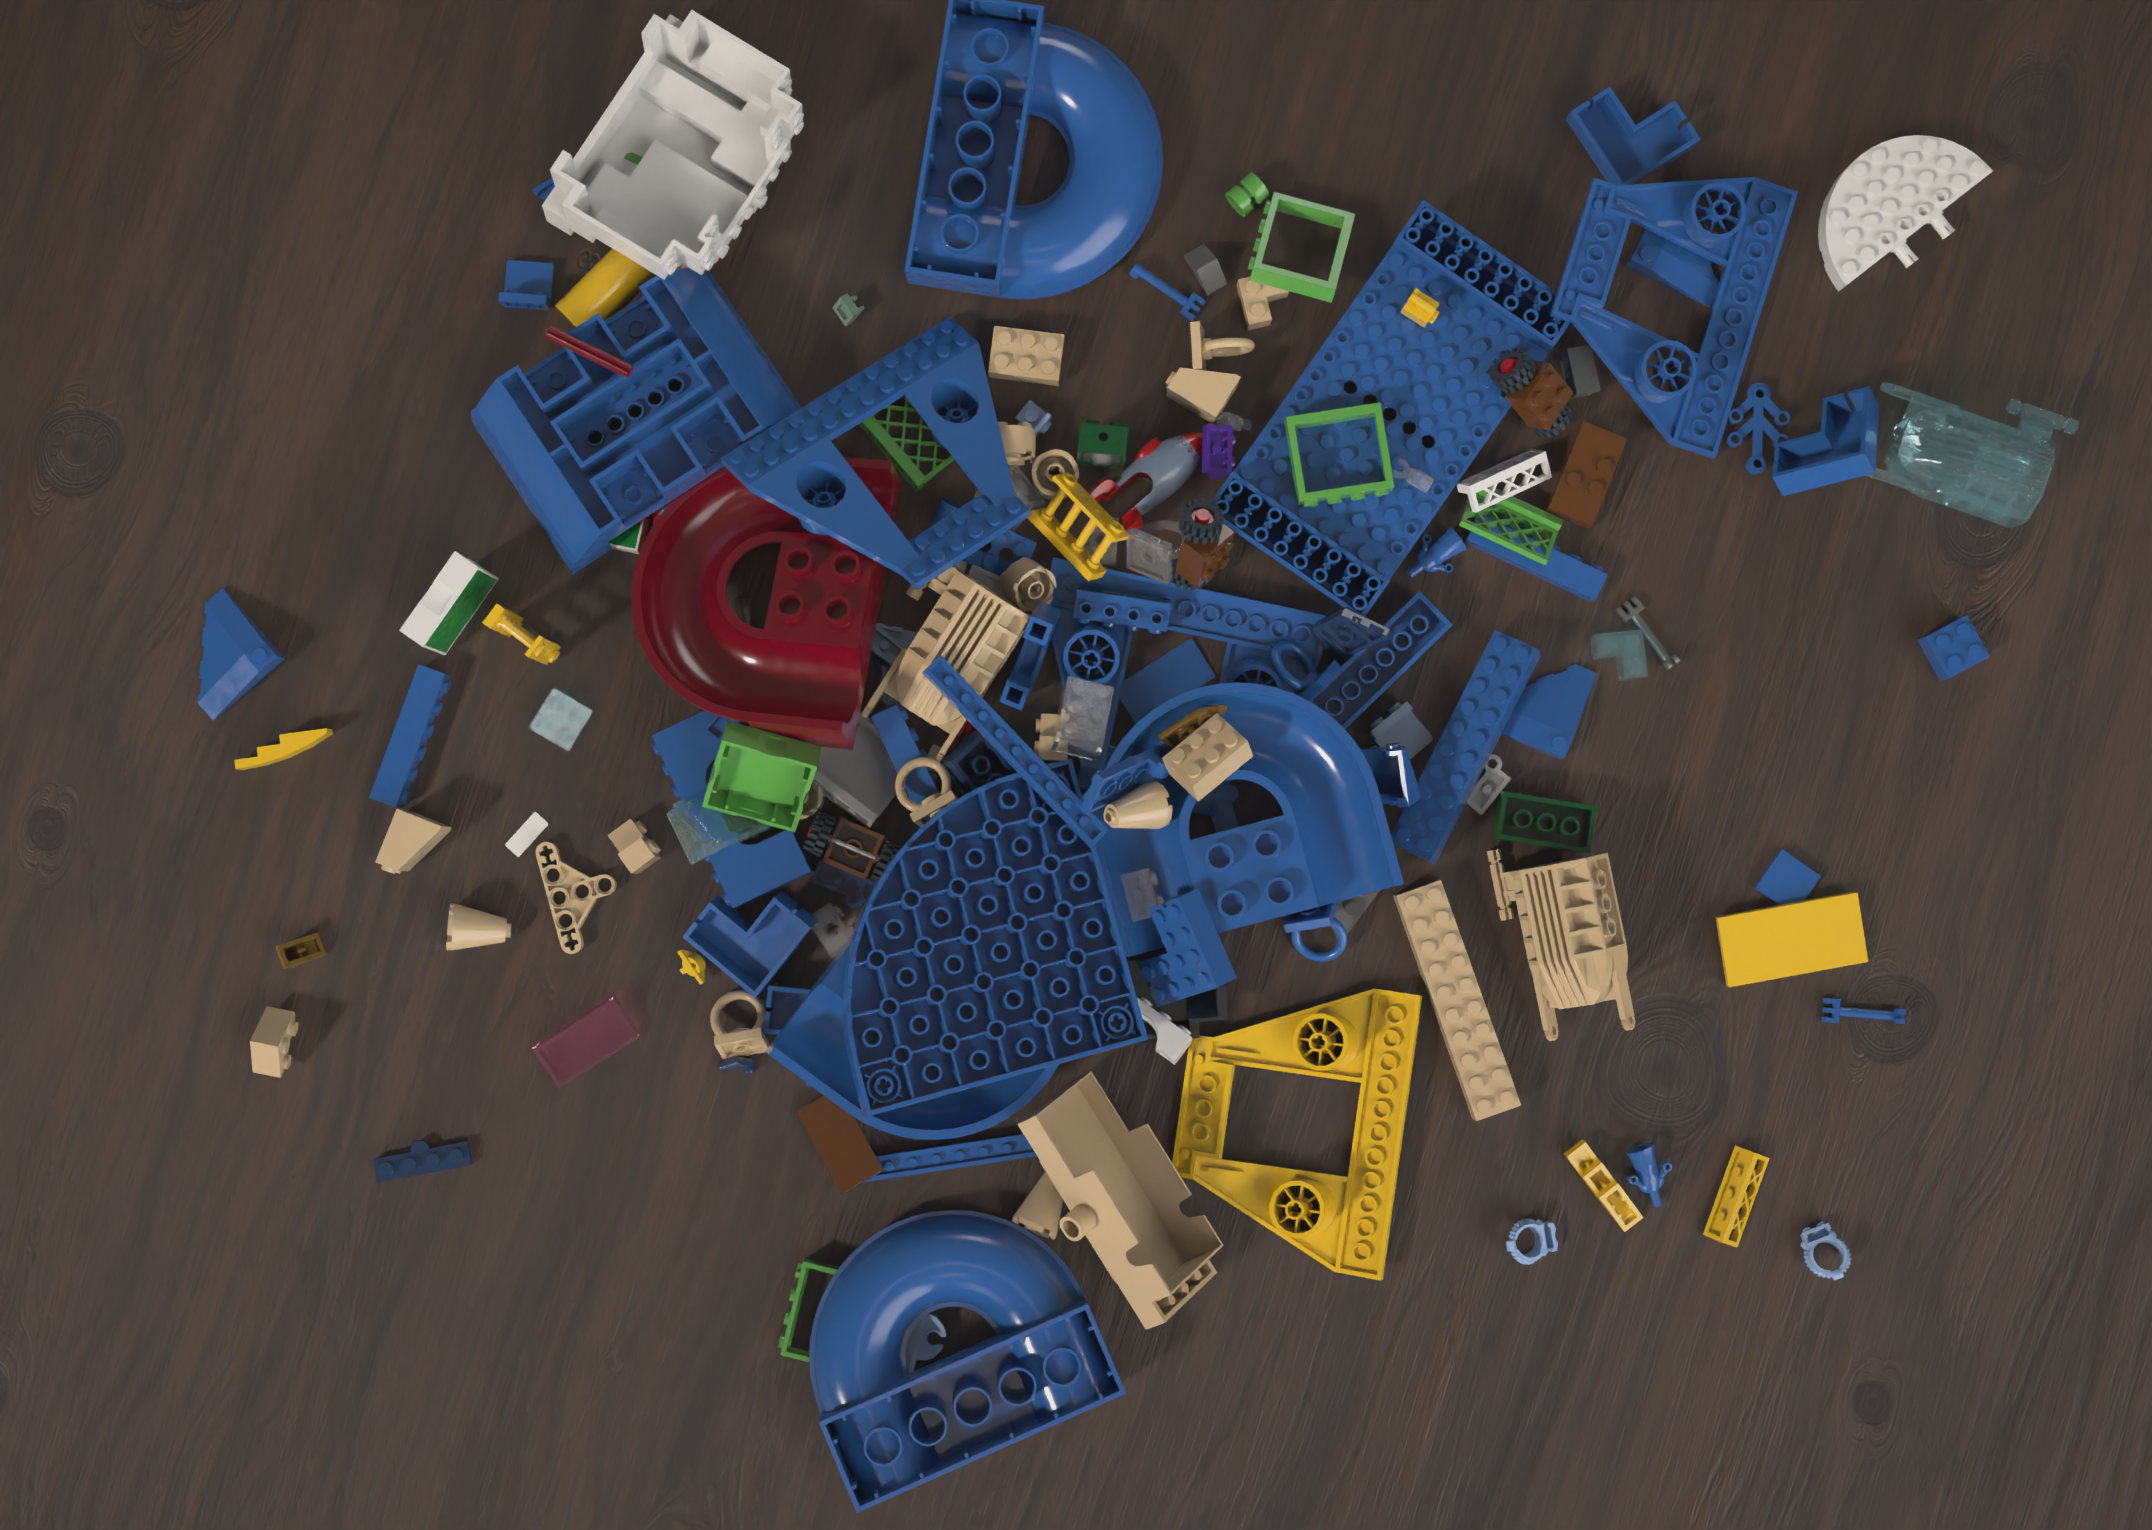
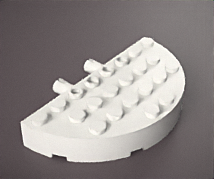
[1818,135,1993,292]

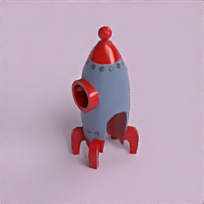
[1088,424,1213,541]

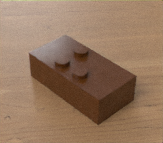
[1545,421,1627,529]

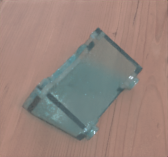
[666,795,775,865]

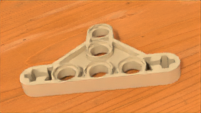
[536,842,617,954]

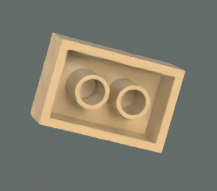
[988,326,1064,386]
[1162,713,1253,802]

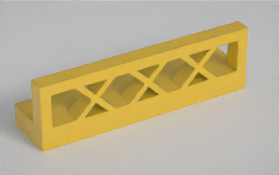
[1703,1145,1770,1247]

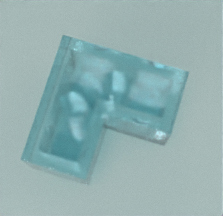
[1590,629,1648,681]

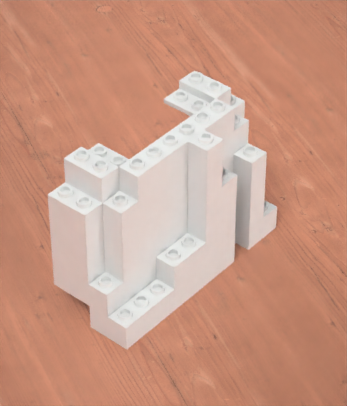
[542,10,804,280]

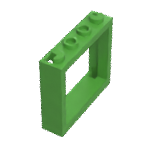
[1248,192,1355,303]
[1284,402,1394,507]
[778,1258,839,1362]

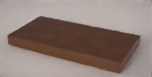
[796,1095,884,1194]

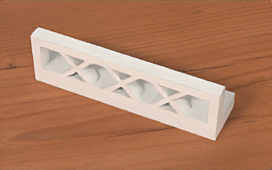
[1456,449,1552,513]

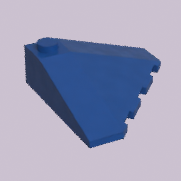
[1625,228,1719,307]
[197,588,285,721]
[1501,664,1597,760]

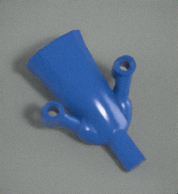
[1407,527,1467,578]
[1626,1143,1672,1207]

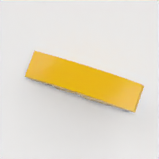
[234,728,333,770]
[1564,1139,1643,1232]

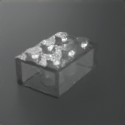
[1051,676,1114,762]

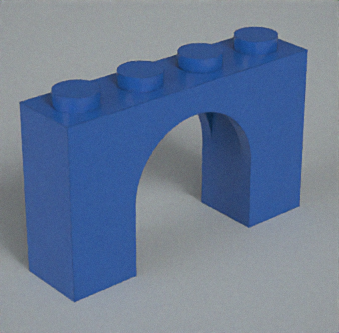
[1000,601,1062,710]

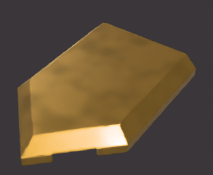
[1158,705,1228,749]

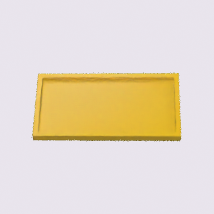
[1716,891,1868,987]

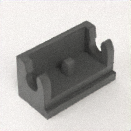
[1559,345,1601,399]

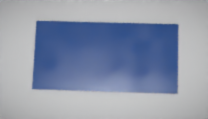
[1119,638,1216,724]

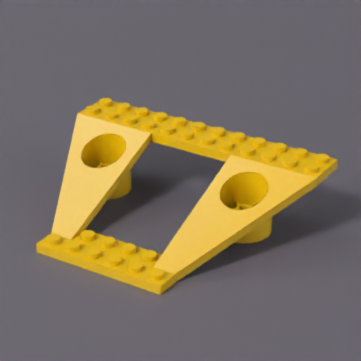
[1172,989,1422,1281]

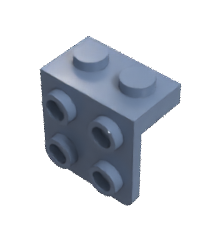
[1368,701,1433,759]

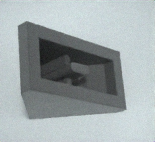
[1184,244,1227,296]

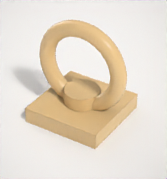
[1190,321,1255,371]
[895,757,960,827]
[710,990,769,1060]

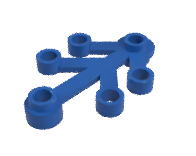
[1726,383,1790,475]

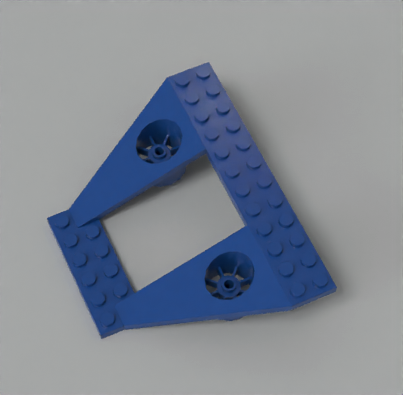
[1550,177,1798,459]
[721,317,1031,590]
[1049,556,1329,817]

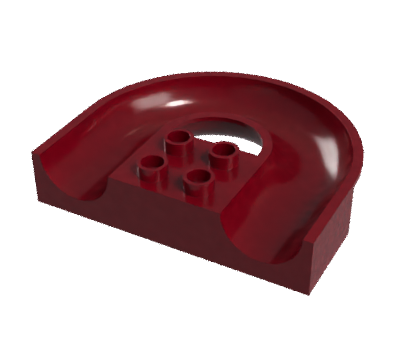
[632,457,902,750]

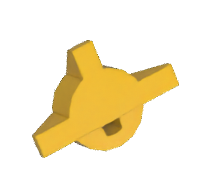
[677,949,706,985]

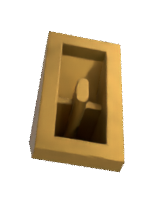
[275,932,326,969]

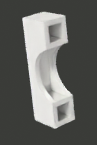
[1137,997,1192,1065]

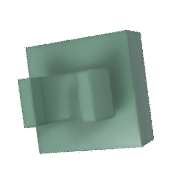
[833,293,865,327]

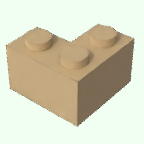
[1236,276,1289,331]
[1034,714,1070,763]
[608,819,661,874]
[250,1006,298,1078]

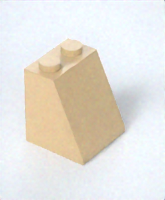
[1165,367,1241,425]
[375,809,452,874]

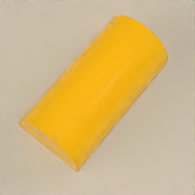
[555,248,655,327]

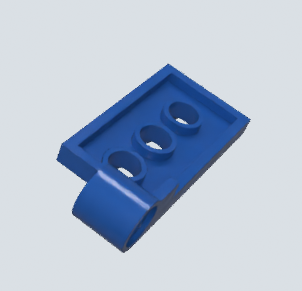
[932,498,1038,576]
[1080,745,1172,815]

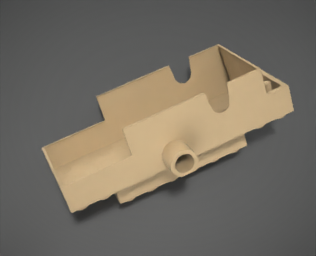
[1018,1071,1224,1329]

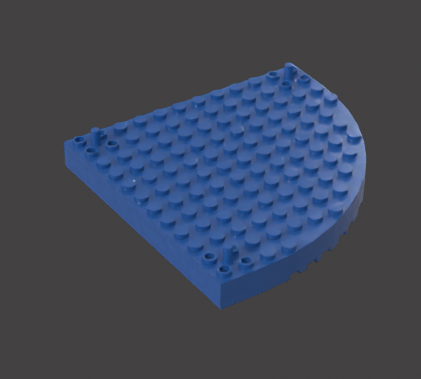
[843,758,1148,1117]

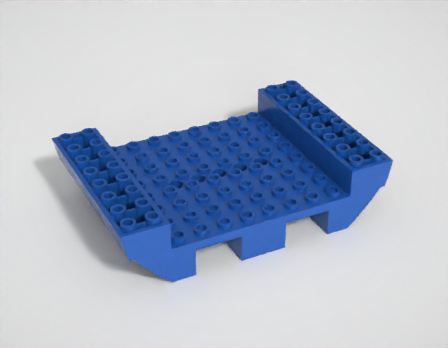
[471,268,802,574]

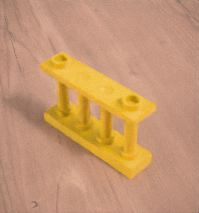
[1027,472,1130,581]
[482,604,561,665]

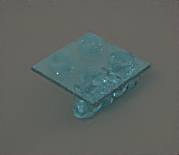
[528,688,593,751]

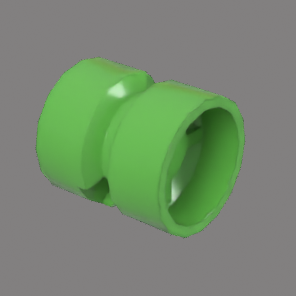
[1225,172,1270,217]

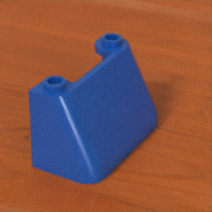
[1360,742,1420,808]

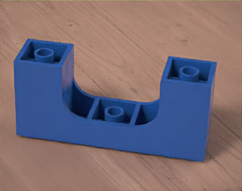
[651,711,815,908]

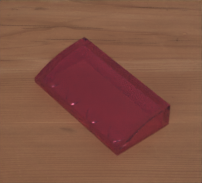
[532,995,639,1088]

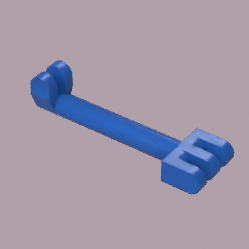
[1129,262,1206,321]
[1821,998,1906,1024]

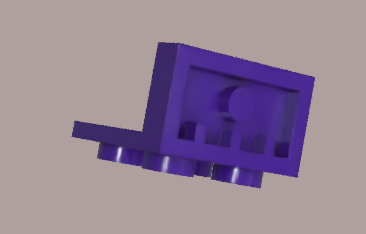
[1202,424,1235,480]

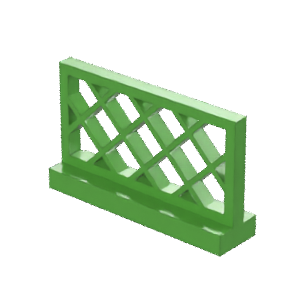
[858,395,955,492]
[1459,487,1564,565]

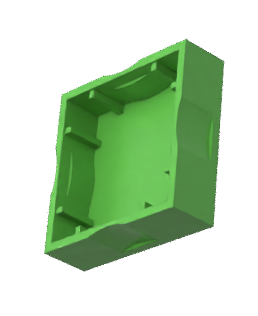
[702,721,822,832]

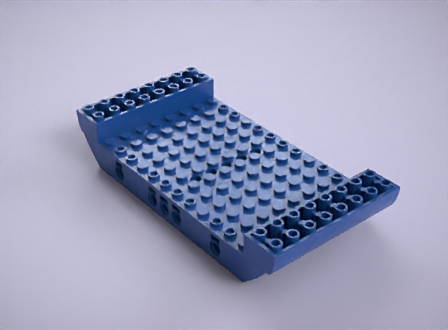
[1212,200,1570,617]

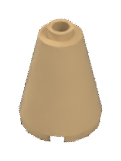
[1104,781,1172,829]
[446,903,511,951]
[1012,1172,1063,1240]

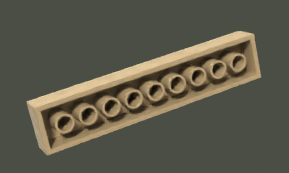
[1393,880,1521,1121]

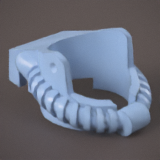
[1506,1218,1558,1265]
[1800,1222,1851,1281]

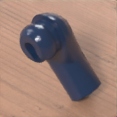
[719,1056,756,1075]

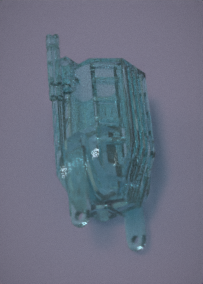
[1866,382,2079,528]

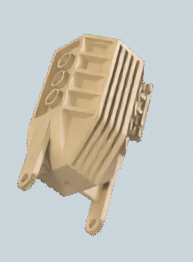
[862,567,1031,762]
[1487,849,1635,1041]

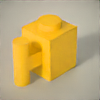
[1400,288,1440,327]

